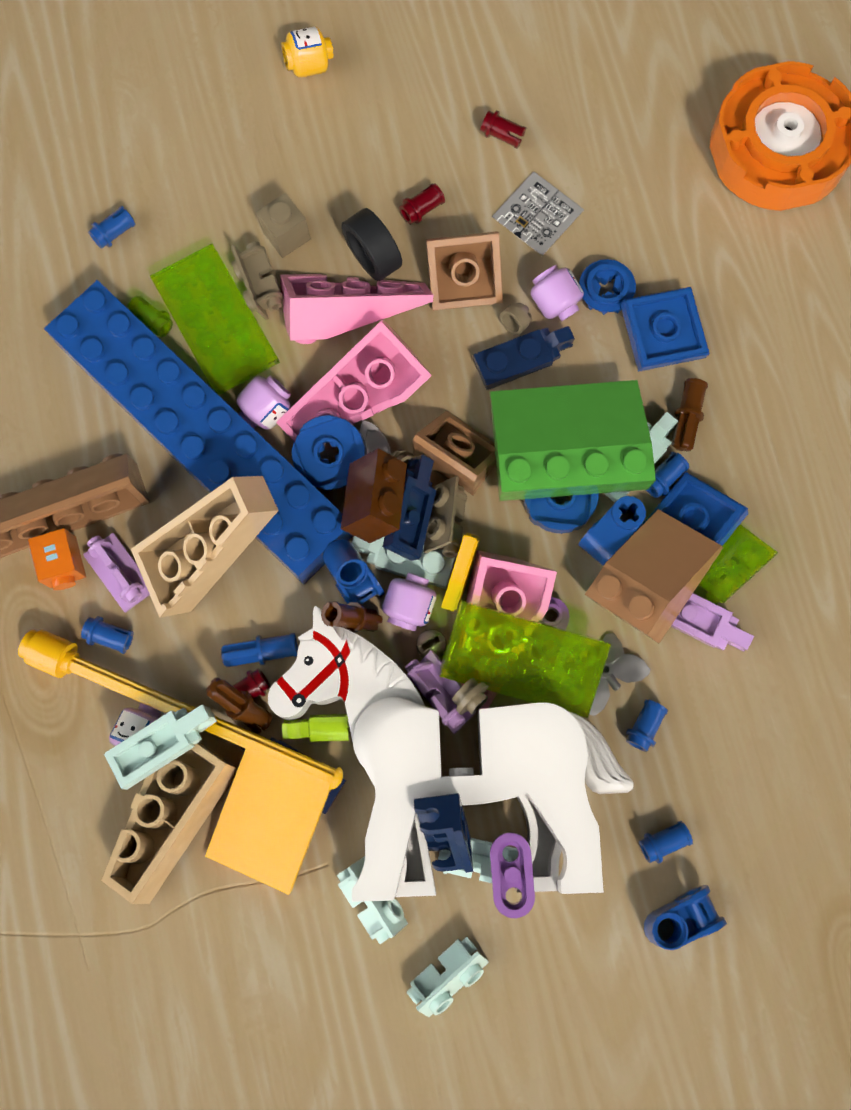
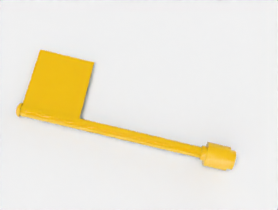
[18,630,343,895]

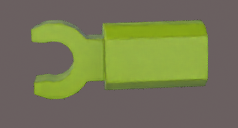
[282,714,349,742]

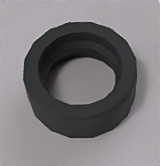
[342,208,403,281]

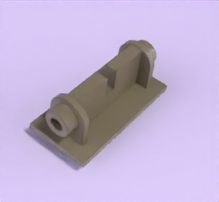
[231,242,284,320]
[423,476,467,557]

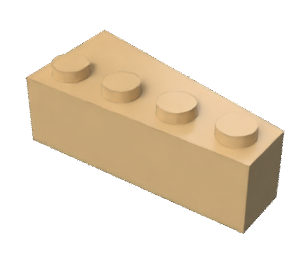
[131,476,278,618]
[101,742,238,904]

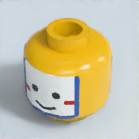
[281,27,334,78]

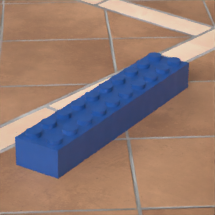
[44,280,354,585]

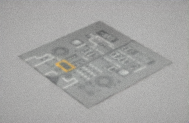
[492,172,584,256]

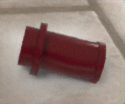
[480,110,527,149]
[399,183,445,225]
[233,668,271,699]

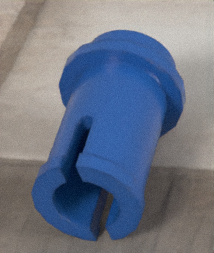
[88,206,136,249]
[646,451,690,498]
[81,616,134,654]
[626,699,668,752]
[639,821,693,864]

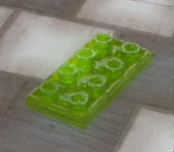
[150,244,280,395]
[439,600,611,718]

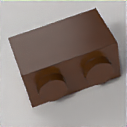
[341,448,407,543]

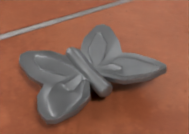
[564,633,650,716]

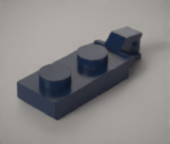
[473,326,575,390]
[382,455,436,561]

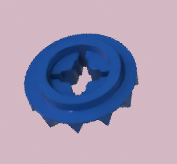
[579,259,636,315]

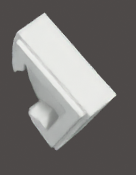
[360,420,391,455]

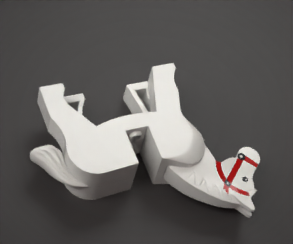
[268,606,634,902]

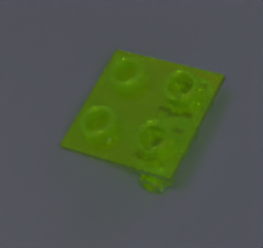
[699,525,778,605]

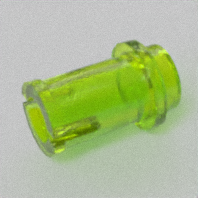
[127,295,173,337]

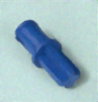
[221,633,298,667]

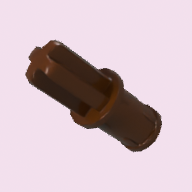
[672,378,708,452]
[321,601,383,633]
[206,677,272,734]

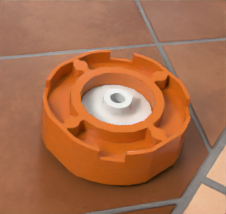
[710,61,851,211]

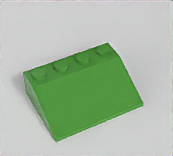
[490,380,656,501]

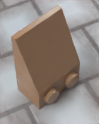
[585,509,723,644]

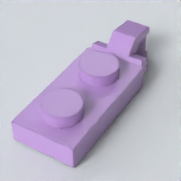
[671,593,754,652]

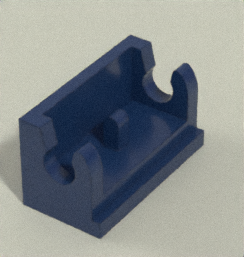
[414,793,473,873]

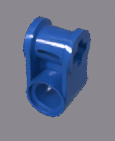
[578,496,646,566]
[323,540,385,604]
[644,885,727,950]

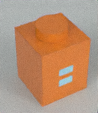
[28,528,86,590]

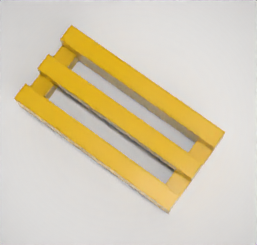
[441,532,480,612]

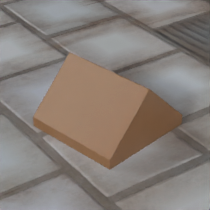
[426,231,503,311]
[413,411,496,496]

